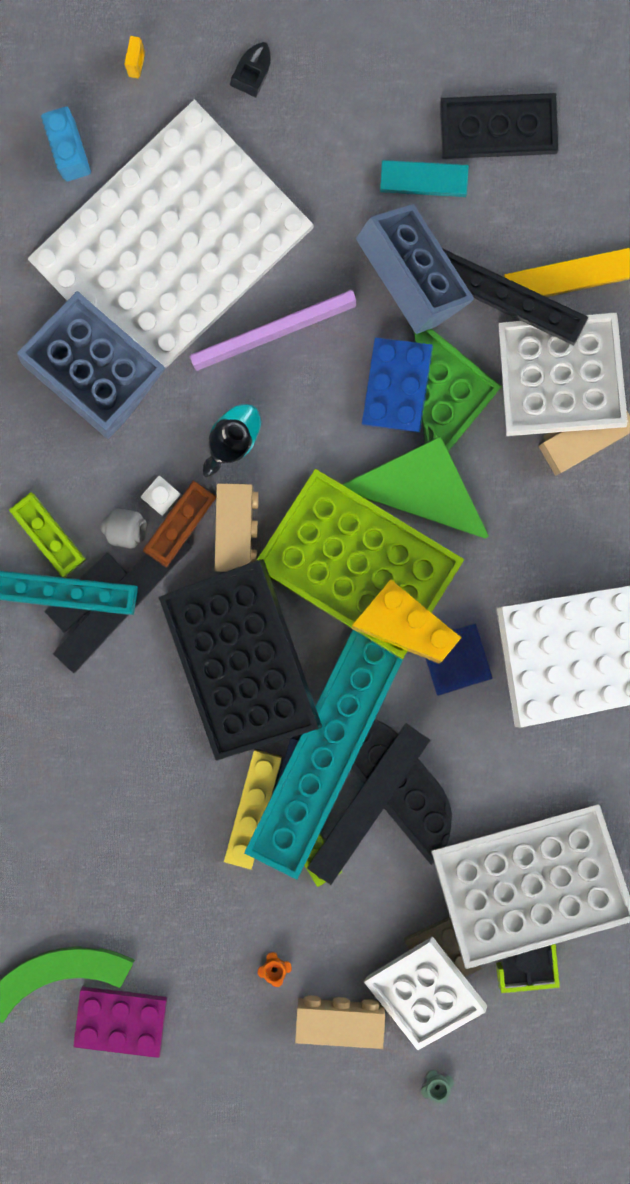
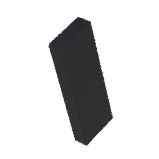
[44,553,127,633]

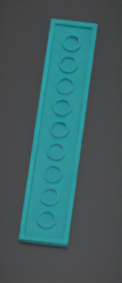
[244,630,405,880]

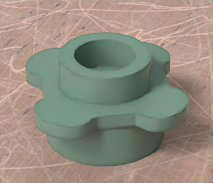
[421,1070,454,1104]

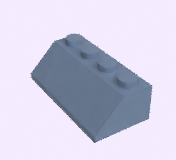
[356,204,474,334]

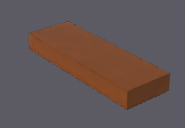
[143,480,216,568]

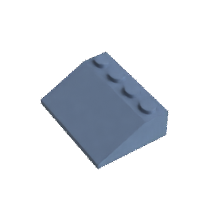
[17,291,165,439]

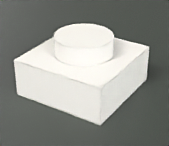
[141,476,182,517]

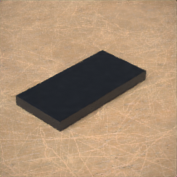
[440,93,559,159]

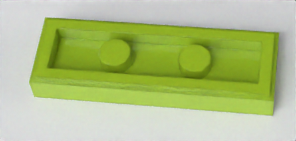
[9,492,87,577]

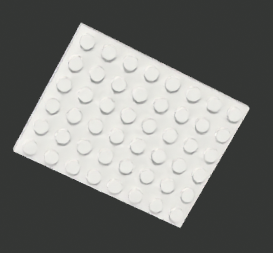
[27,99,314,369]

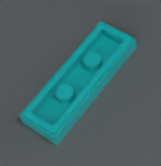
[380,160,469,197]

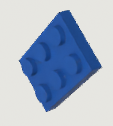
[362,338,433,433]

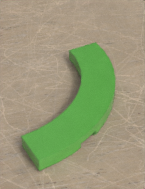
[0,946,135,1023]

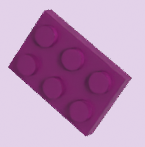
[73,986,167,1058]

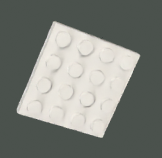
[498,312,628,436]

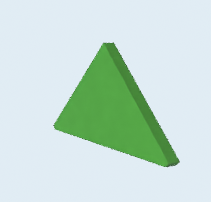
[414,329,502,451]
[342,436,489,538]

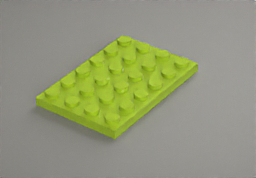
[256,469,465,660]

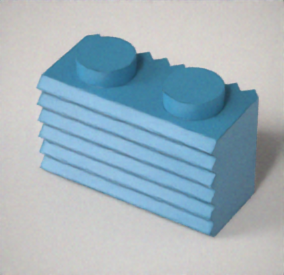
[41,107,91,182]

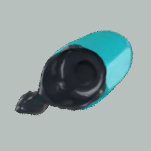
[203,404,261,477]

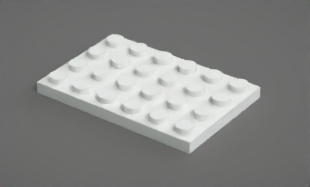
[497,585,630,728]
[431,804,630,969]

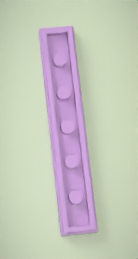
[190,290,356,371]

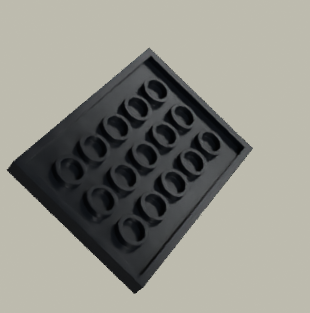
[159,559,322,761]

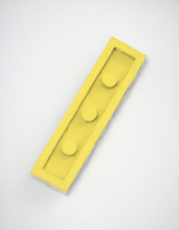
[224,749,282,870]

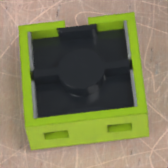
[496,944,560,993]

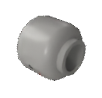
[102,508,147,548]

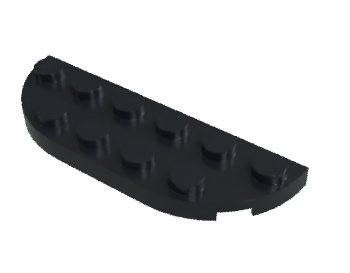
[351,720,452,865]

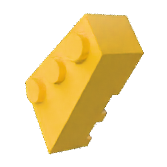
[352,580,461,663]

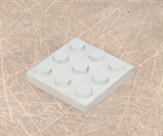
[364,936,487,1050]

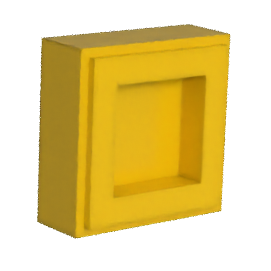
[124,36,145,79]

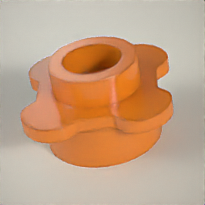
[257,952,292,987]

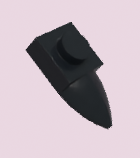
[230,42,270,98]

